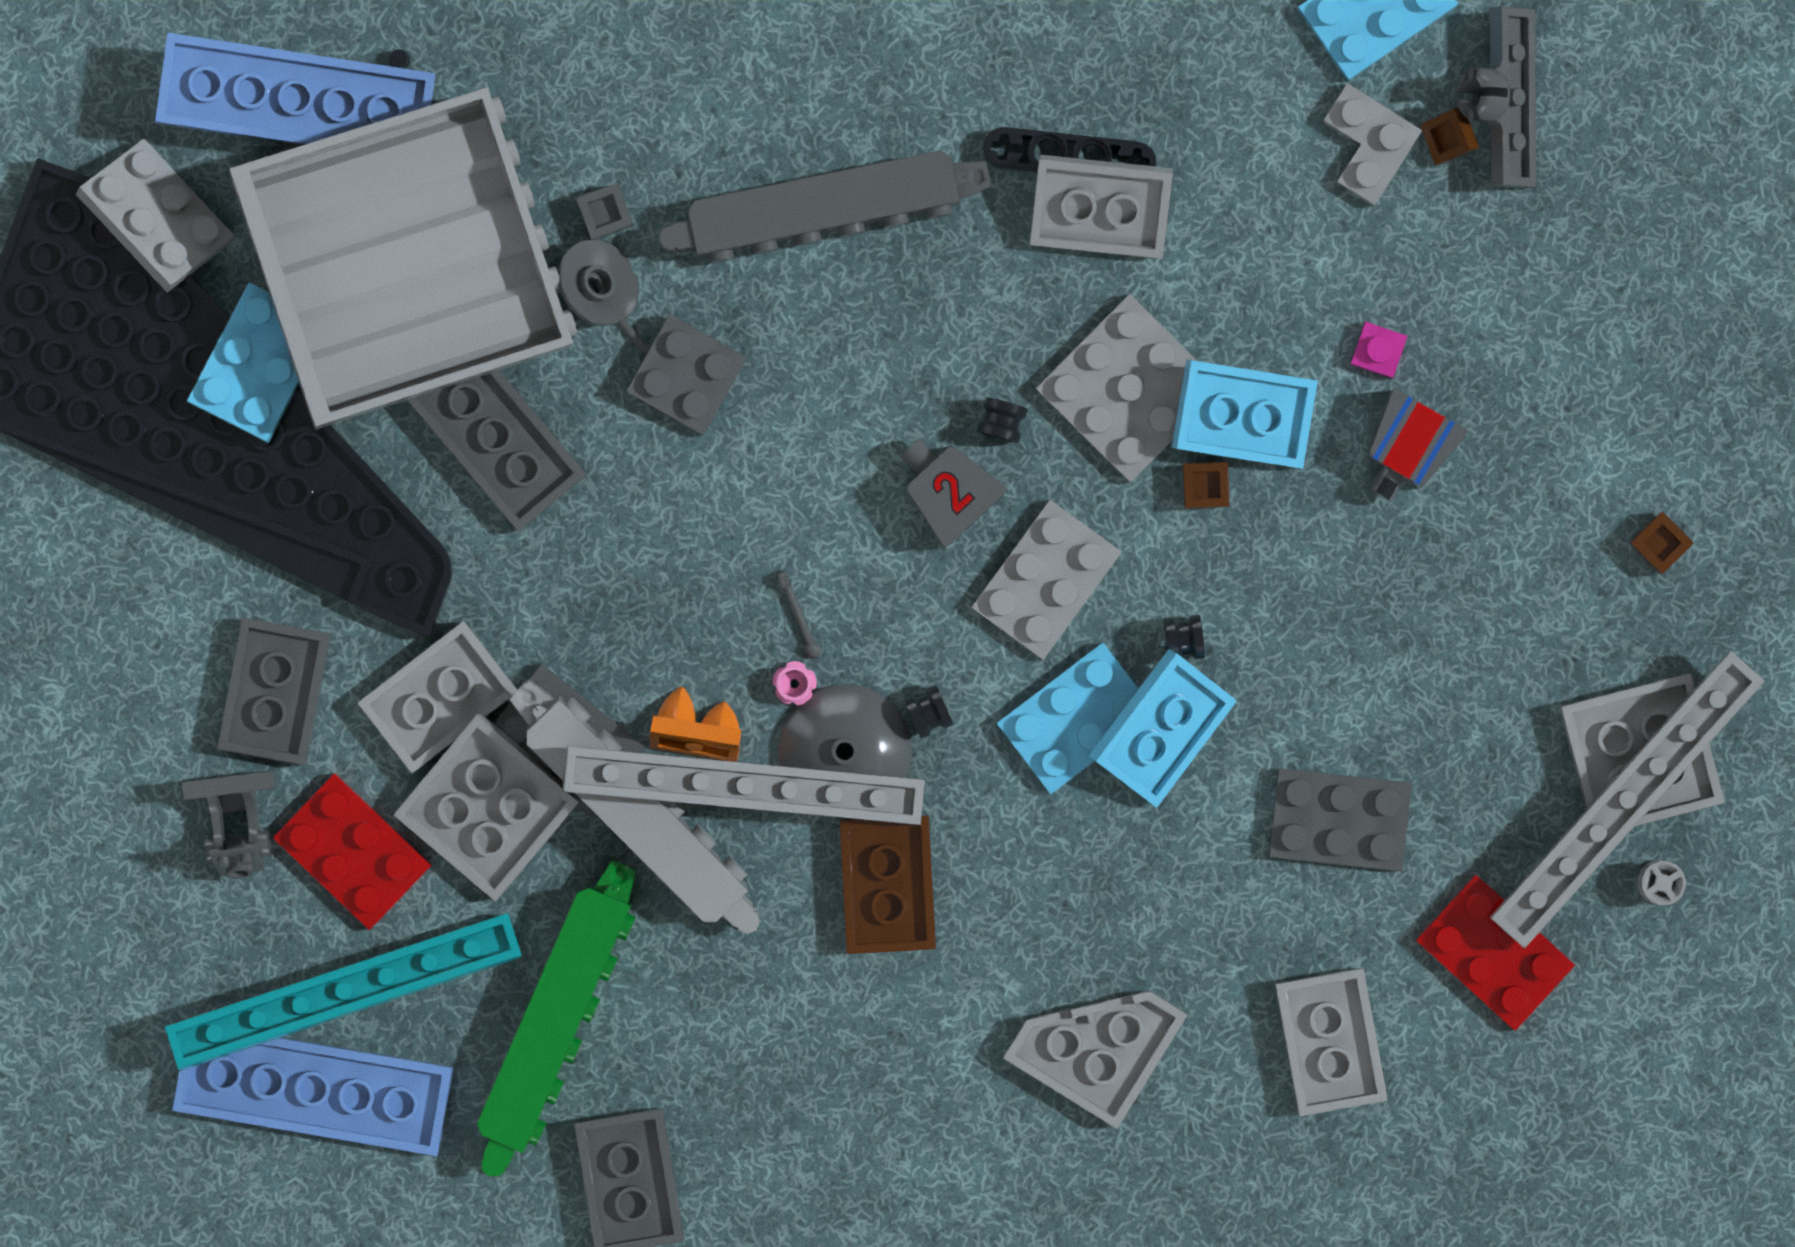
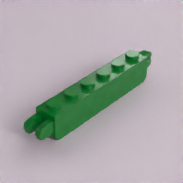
[477,860,637,1177]

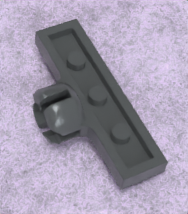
[1456,6,1536,189]

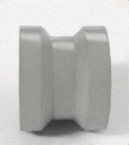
[1637,860,1686,905]

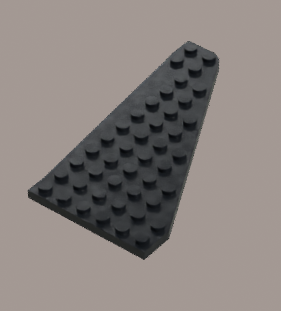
[0,158,453,637]

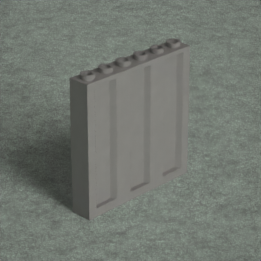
[229,87,577,430]

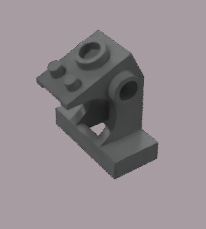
[181,770,278,879]

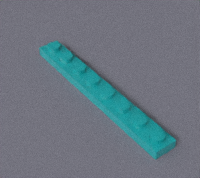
[165,913,522,1071]

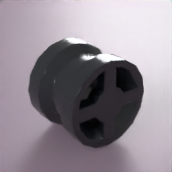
[977,397,1028,444]
[1164,614,1205,660]
[904,685,954,739]

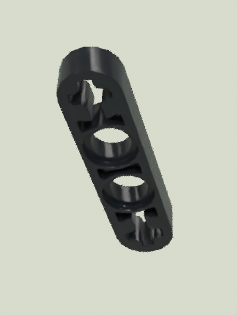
[983,127,1156,173]

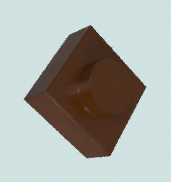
[1420,108,1479,166]
[1182,462,1230,509]
[1628,511,1694,575]

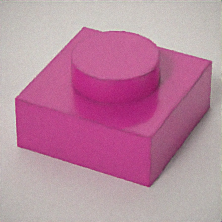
[1350,321,1408,379]

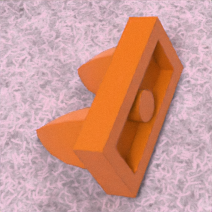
[649,686,742,762]

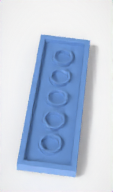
[155,33,436,145]
[172,1037,454,1156]

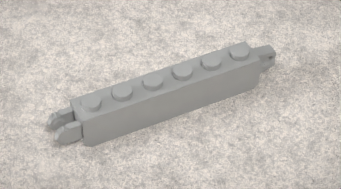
[510,679,761,935]

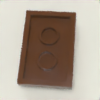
[840,815,936,954]

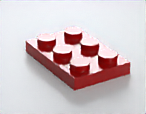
[273,773,432,930]
[1415,875,1575,1031]

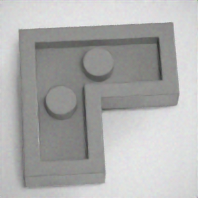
[1323,83,1422,207]

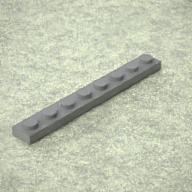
[1489,651,1765,948]
[562,746,925,825]

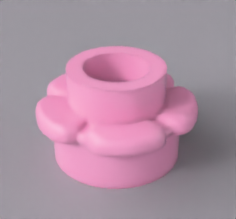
[773,661,817,705]

